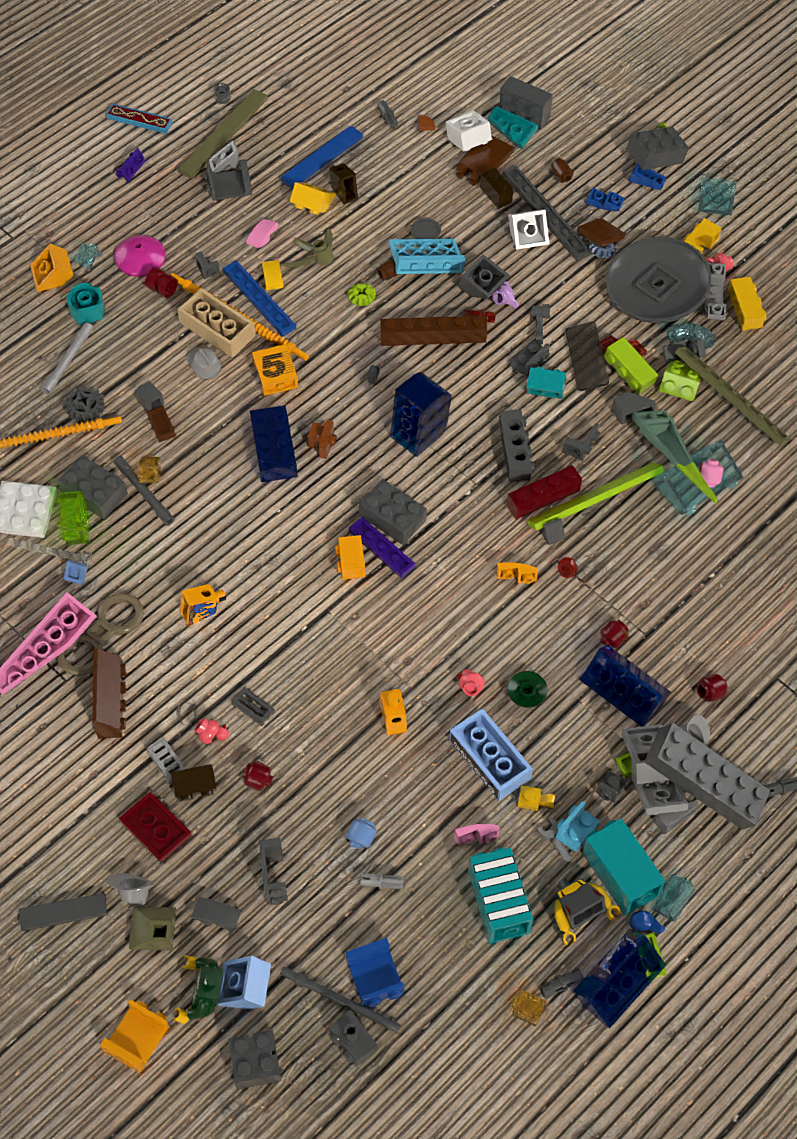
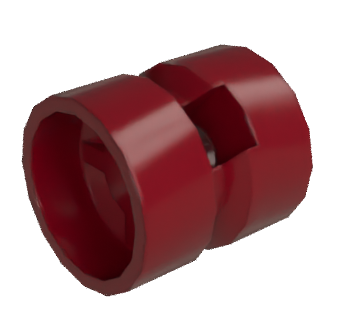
[145,267,178,298]

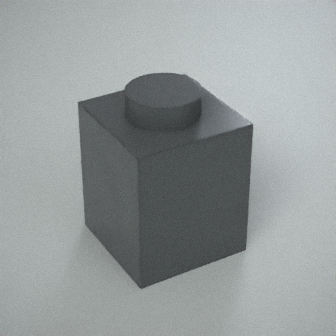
[135,381,164,411]

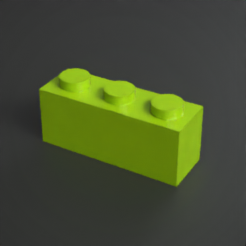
[604,337,658,395]

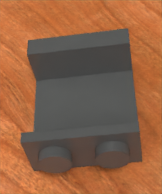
[204,159,252,200]
[259,838,288,905]

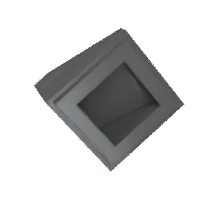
[542,518,565,545]

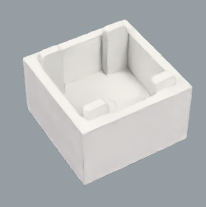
[445,110,492,151]

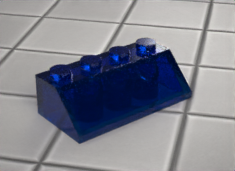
[580,645,671,727]
[572,929,666,1029]

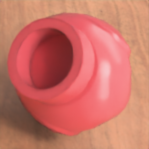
[706,253,733,272]
[458,669,485,696]
[194,718,229,744]

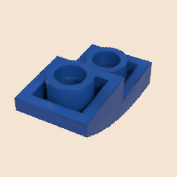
[586,188,625,211]

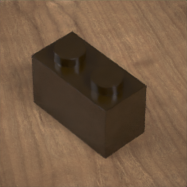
[480,168,513,209]
[171,764,217,801]

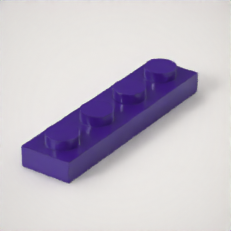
[349,517,415,579]

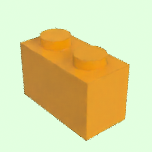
[335,535,365,580]

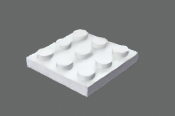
[0,481,57,538]

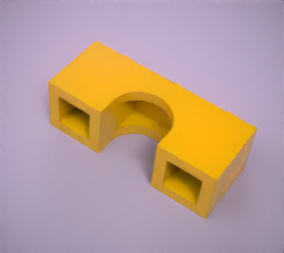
[684,218,722,253]

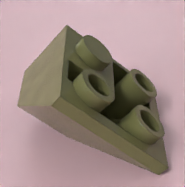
[129,906,176,950]

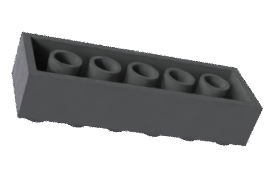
[644,723,770,830]

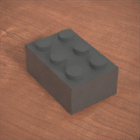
[499,76,553,130]
[626,126,689,170]
[58,455,128,520]
[359,479,427,545]

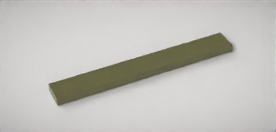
[178,89,268,179]
[675,346,791,446]

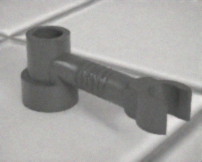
[532,304,550,345]

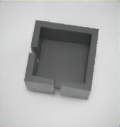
[228,1030,281,1090]

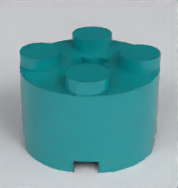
[66,283,105,325]

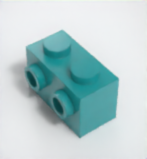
[527,367,566,399]

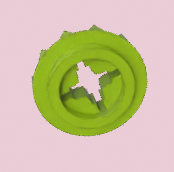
[348,282,376,306]

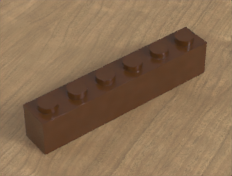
[380,315,487,346]

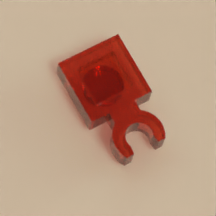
[464,310,496,323]

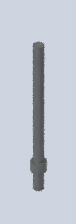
[280,967,401,1033]

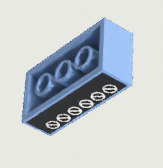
[449,708,533,801]

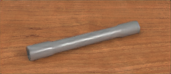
[41,323,94,395]

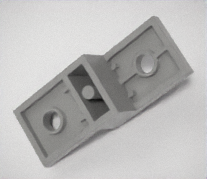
[622,724,688,815]

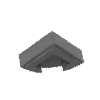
[368,365,380,384]

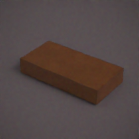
[146,406,176,442]

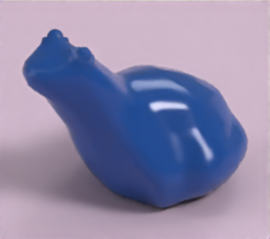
[630,910,665,935]

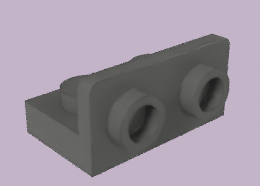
[510,340,550,377]

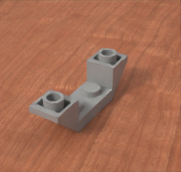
[705,263,726,320]

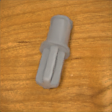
[361,872,404,890]

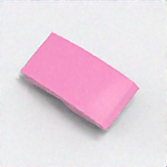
[246,219,278,248]
[454,824,500,845]

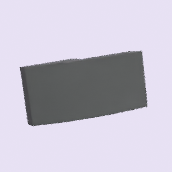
[191,897,241,932]

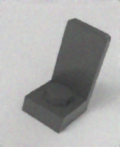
[663,337,706,363]
[562,423,600,461]

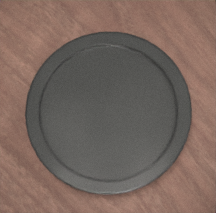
[411,218,441,239]

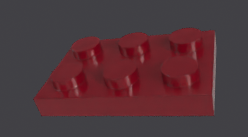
[119,791,192,863]

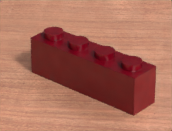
[507,465,582,520]

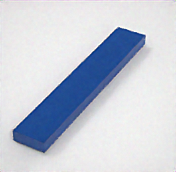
[281,126,363,190]
[222,260,296,337]

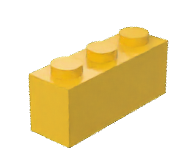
[728,277,767,331]

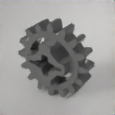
[64,386,105,423]

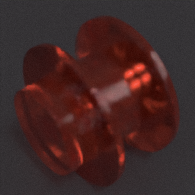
[558,557,578,578]

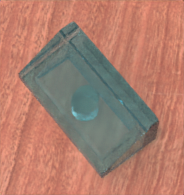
[652,875,695,922]

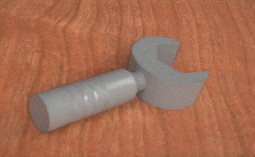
[537,817,572,862]

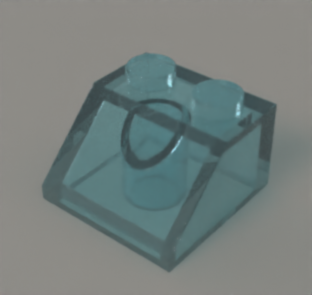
[698,177,737,215]

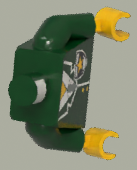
[173,955,223,1024]

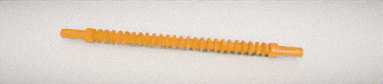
[171,273,309,361]
[0,416,122,450]

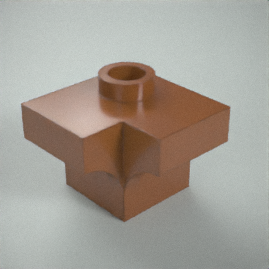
[308,420,337,459]

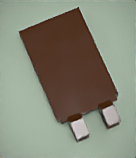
[456,135,515,186]

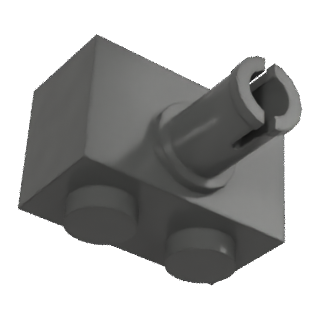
[329,1010,378,1067]

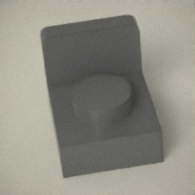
[195,251,220,279]
[596,771,627,803]

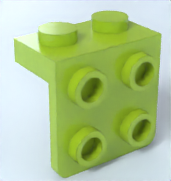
[659,360,702,402]

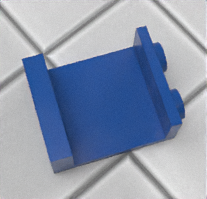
[346,938,404,1007]

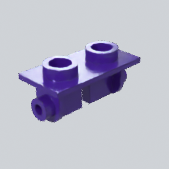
[116,148,146,182]

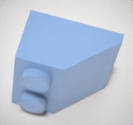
[217,956,271,1009]

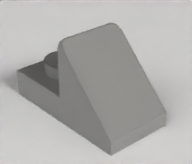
[209,140,239,173]

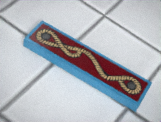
[106,103,173,134]

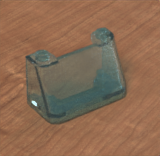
[651,439,744,517]

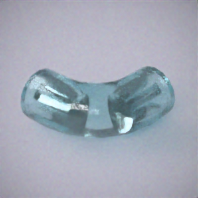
[667,323,716,349]

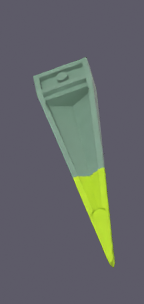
[631,410,718,504]

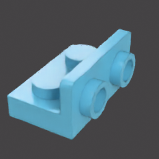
[555,801,601,852]

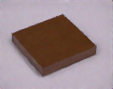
[577,218,625,247]

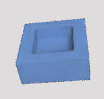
[64,560,88,585]

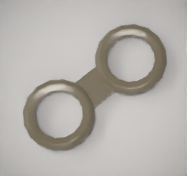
[57,593,144,676]

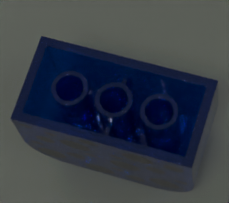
[390,372,452,457]

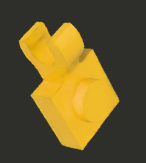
[518,785,555,811]

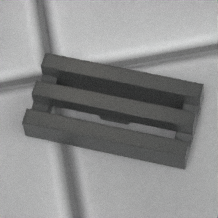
[231,687,275,726]

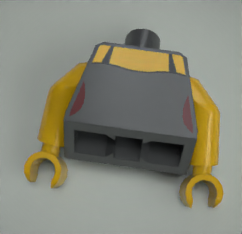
[554,878,620,946]

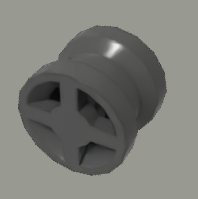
[214,83,231,104]

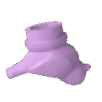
[493,281,519,308]

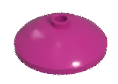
[114,235,166,277]

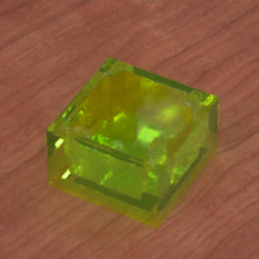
[57,491,89,545]

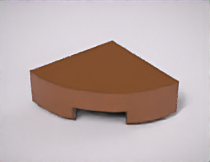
[418,115,435,131]

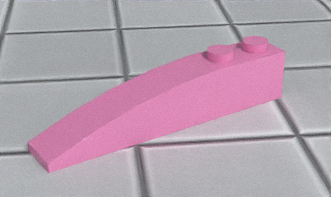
[0,592,97,695]

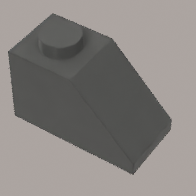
[612,392,656,425]

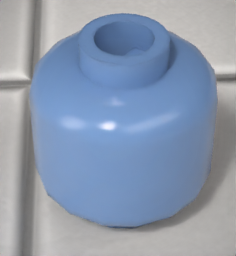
[346,817,377,850]

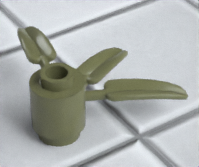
[283,228,334,268]

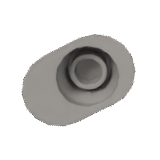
[187,346,222,379]
[681,714,710,746]
[107,873,154,906]

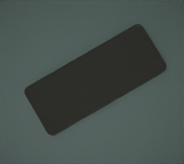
[565,321,609,391]

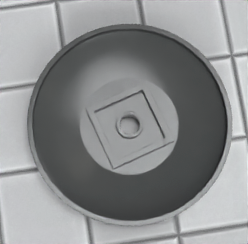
[606,237,711,323]

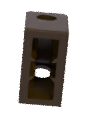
[329,163,358,205]

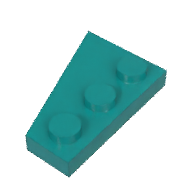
[488,106,538,149]

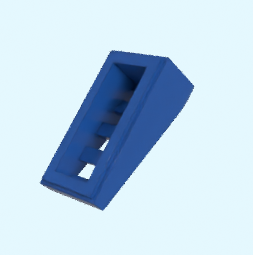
[628,164,667,190]

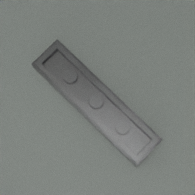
[19,893,108,931]

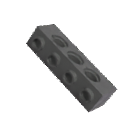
[499,409,534,482]

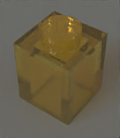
[138,457,161,483]
[510,990,546,1027]

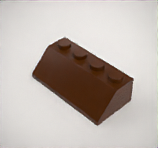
[92,649,127,739]

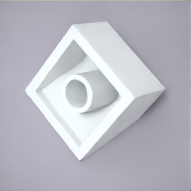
[508,209,549,249]

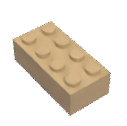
[178,288,256,358]

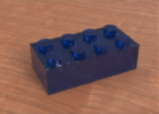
[249,405,298,483]

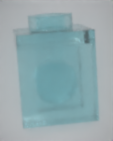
[74,243,102,270]

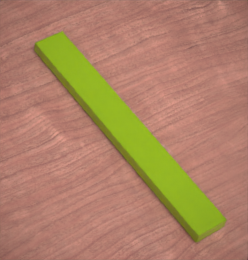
[526,462,664,531]

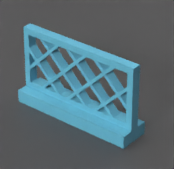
[388,239,466,274]

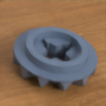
[589,242,616,258]

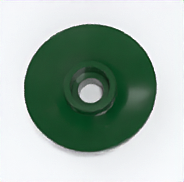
[507,671,548,708]

